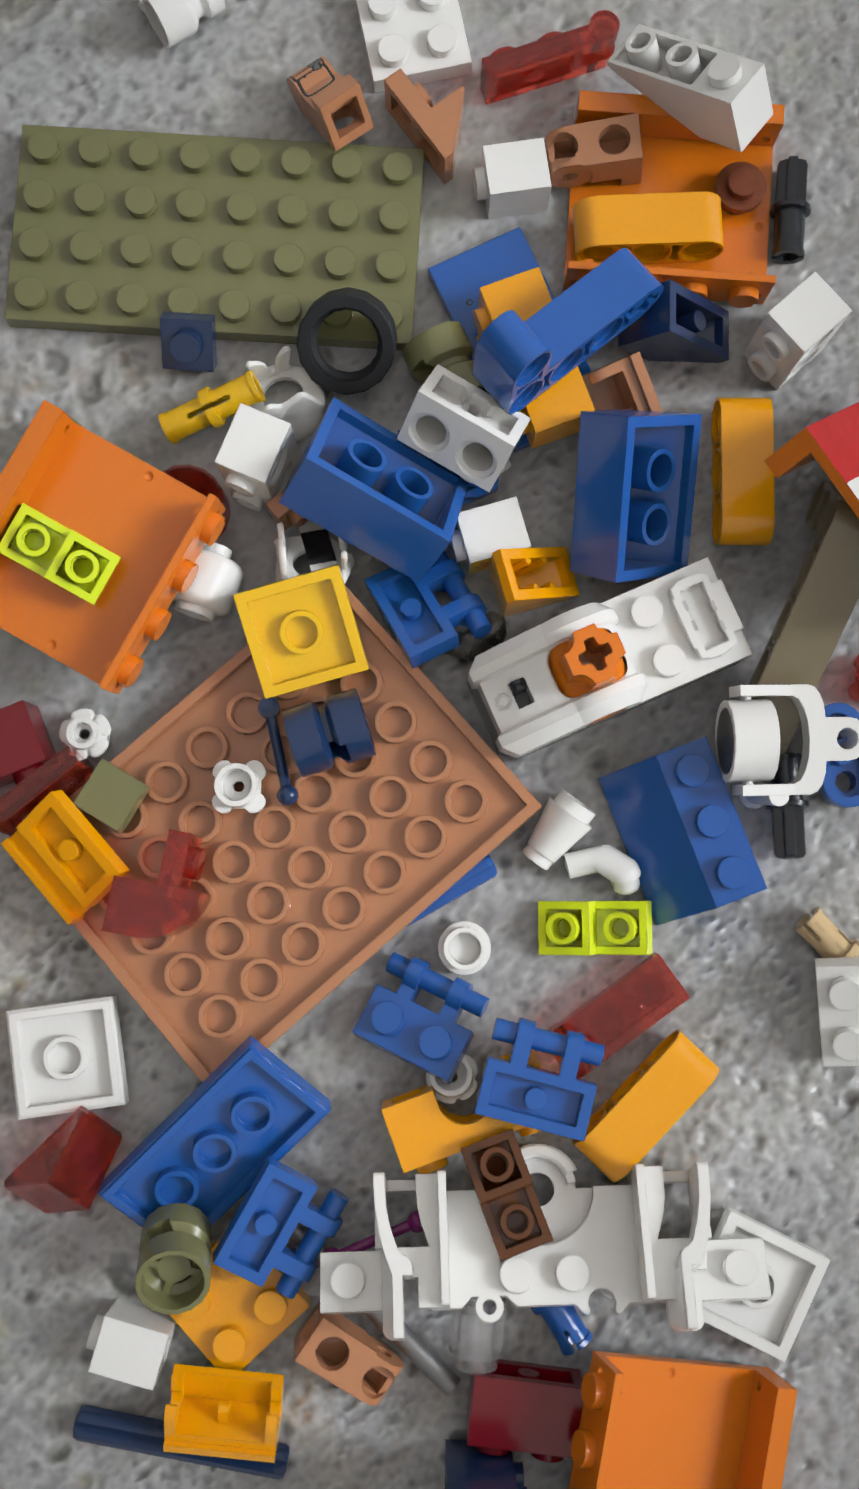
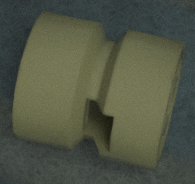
[402,321,489,394]
[135,1203,212,1314]

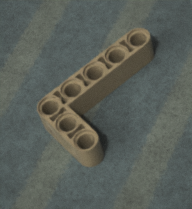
[749,479,859,754]

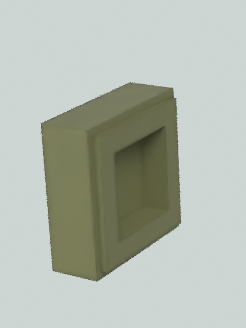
[74,758,151,833]

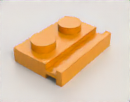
[1,790,130,925]

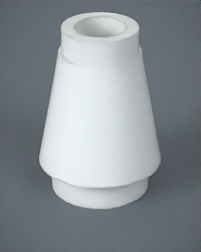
[522,789,596,870]

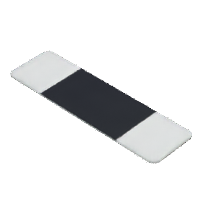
[299,521,338,571]

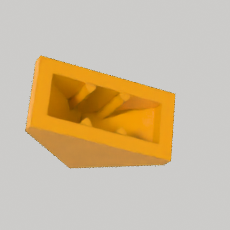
[489,547,580,618]

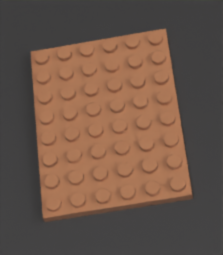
[69,585,542,1082]

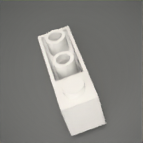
[607,24,773,152]

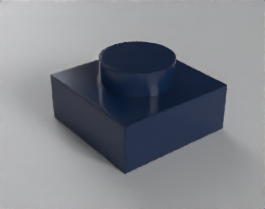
[160,311,217,372]

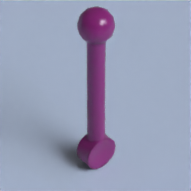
[322,1210,423,1253]

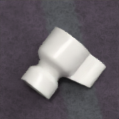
[135,0,226,48]

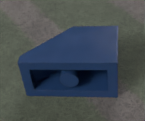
[618,279,729,363]

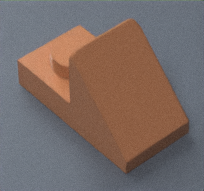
[384,68,465,185]

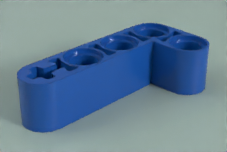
[472,248,664,415]

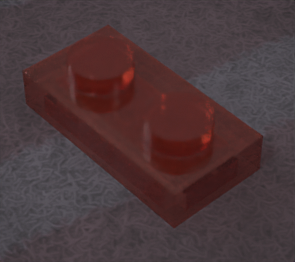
[0,745,95,837]

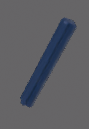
[73,1405,289,1480]

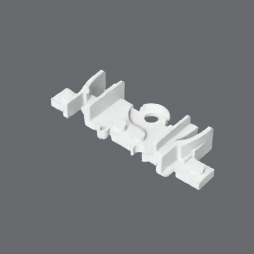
[320,1144,772,1341]

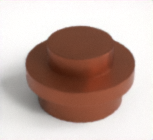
[714,162,767,215]

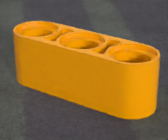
[573,191,724,264]
[711,397,775,546]
[573,1030,719,1183]

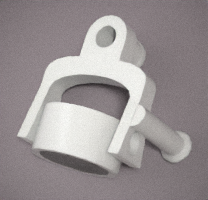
[715,684,859,809]

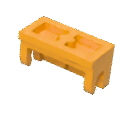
[163,1364,284,1463]

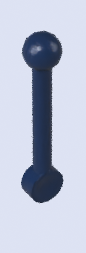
[258,697,298,806]

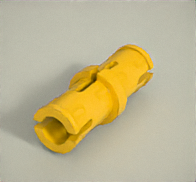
[158,370,266,444]

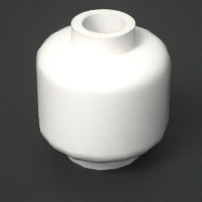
[173,543,244,623]

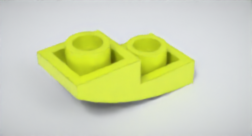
[0,503,121,605]
[538,901,653,956]

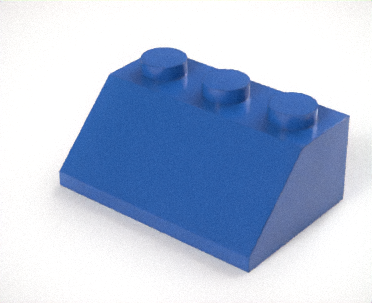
[279,397,469,583]
[570,410,702,583]
[598,736,767,925]

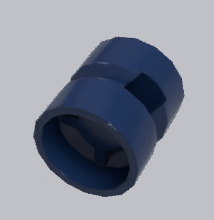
[282,687,376,777]

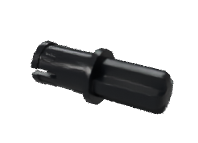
[769,156,811,264]
[766,753,809,860]

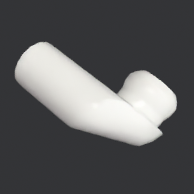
[563,844,641,895]

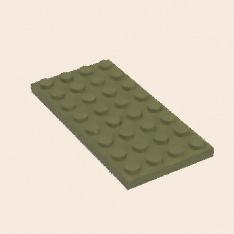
[4,124,425,351]

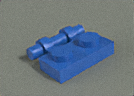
[364,550,492,669]
[352,952,490,1084]
[474,1018,605,1141]
[212,1156,349,1299]

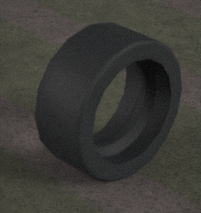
[296,287,398,395]

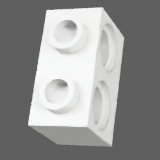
[743,271,852,390]
[397,364,531,492]
[215,403,301,511]

